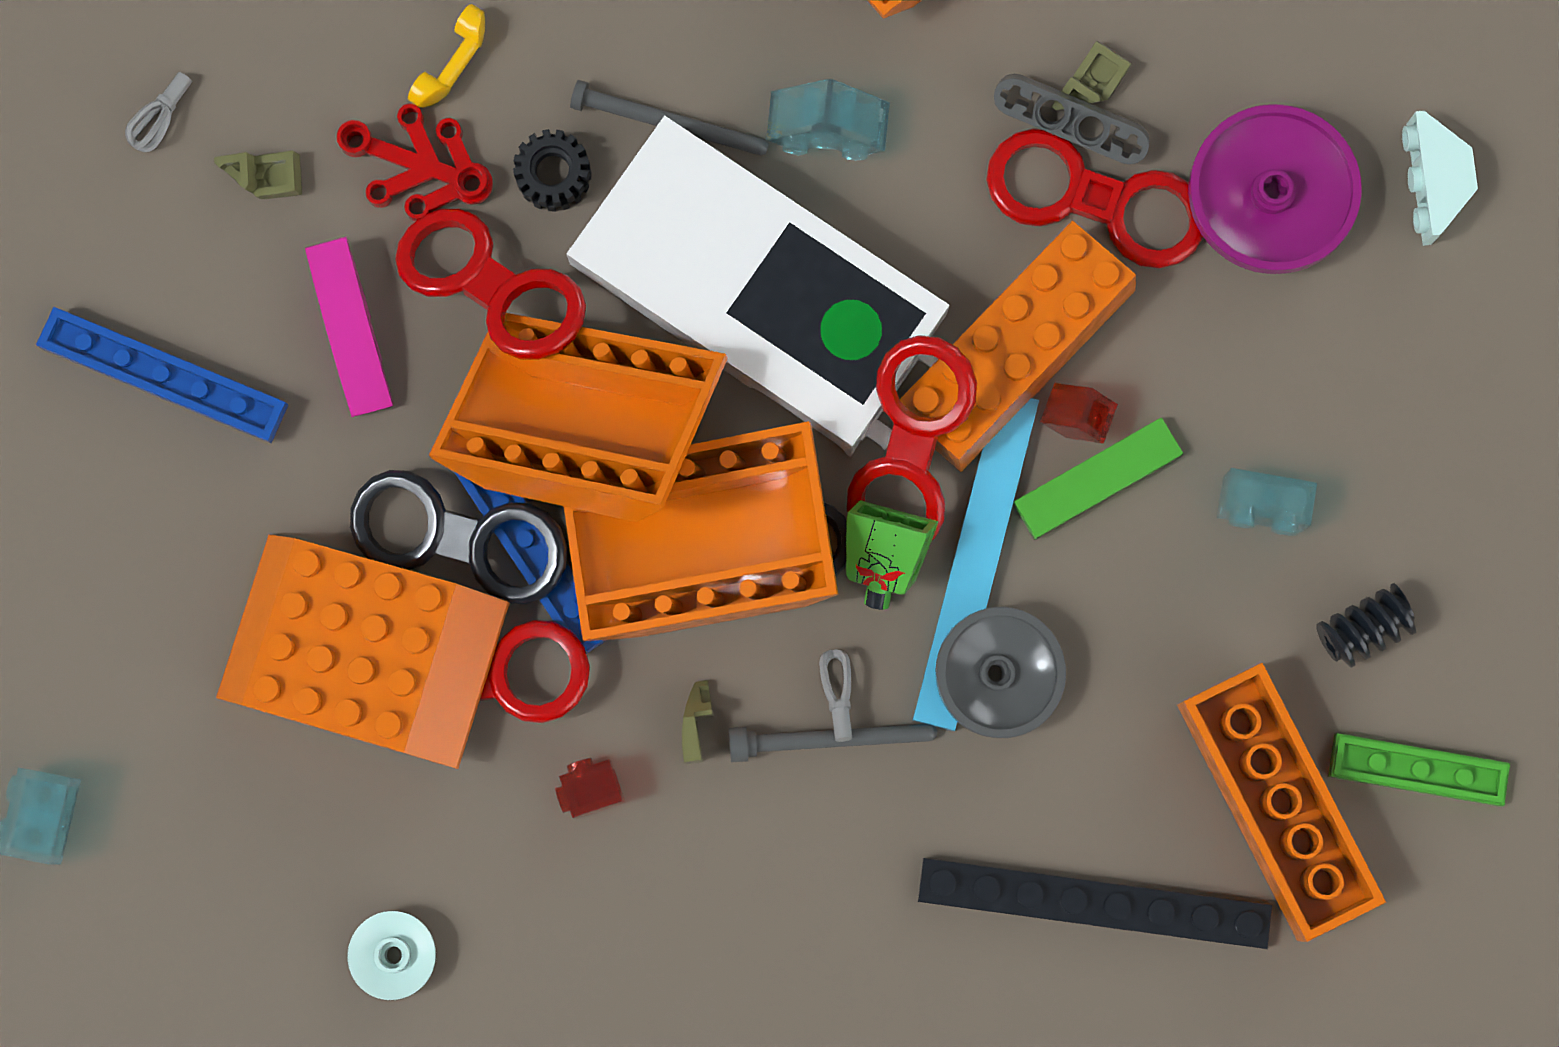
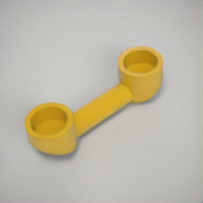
[408,4,485,108]

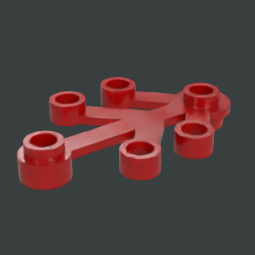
[337,104,493,222]

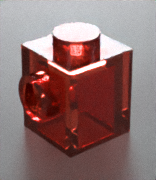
[1040,383,1118,444]
[555,758,626,819]

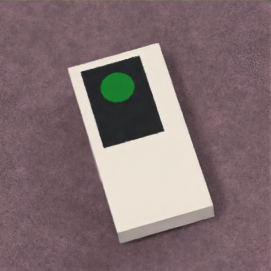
[567,115,949,457]

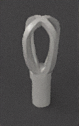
[125,72,192,152]
[819,649,852,742]

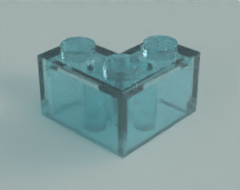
[766,79,890,160]

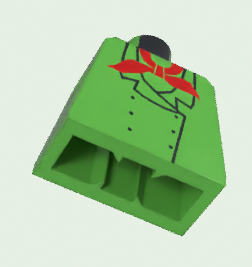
[846,500,938,610]

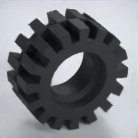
[513,129,592,212]

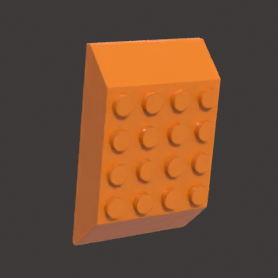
[429,313,728,522]
[564,421,838,641]
[216,534,510,769]

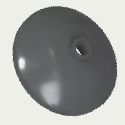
[935,607,1066,738]

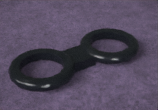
[350,470,567,605]

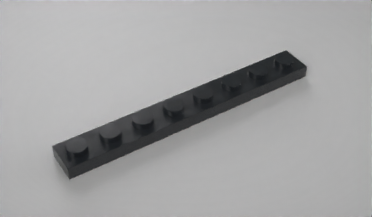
[918,858,1272,949]

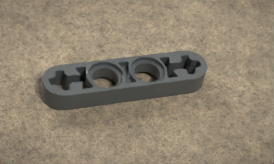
[994,73,1150,165]

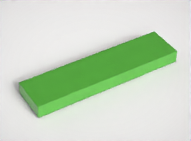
[1013,417,1184,540]
[1328,733,1510,807]

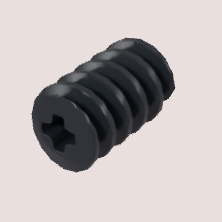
[1316,583,1416,668]

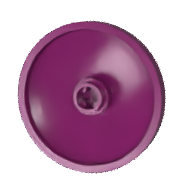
[1188,104,1362,274]

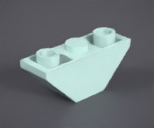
[1402,111,1478,246]

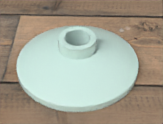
[348,911,436,1000]

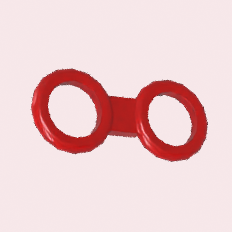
[986,128,1203,269]
[395,209,586,360]
[846,335,977,541]
[480,620,590,723]

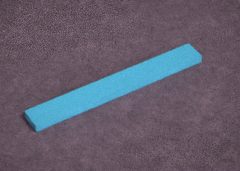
[912,398,1039,731]

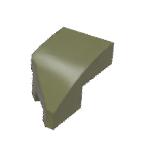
[1051,41,1132,110]
[214,150,302,199]
[682,680,713,765]

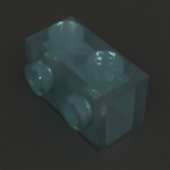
[1217,468,1317,536]
[0,767,81,865]

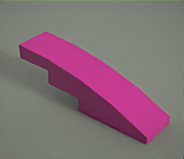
[305,236,394,417]

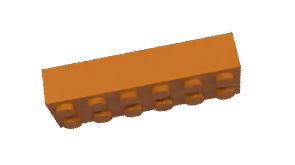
[899,220,1136,472]
[1177,663,1386,942]

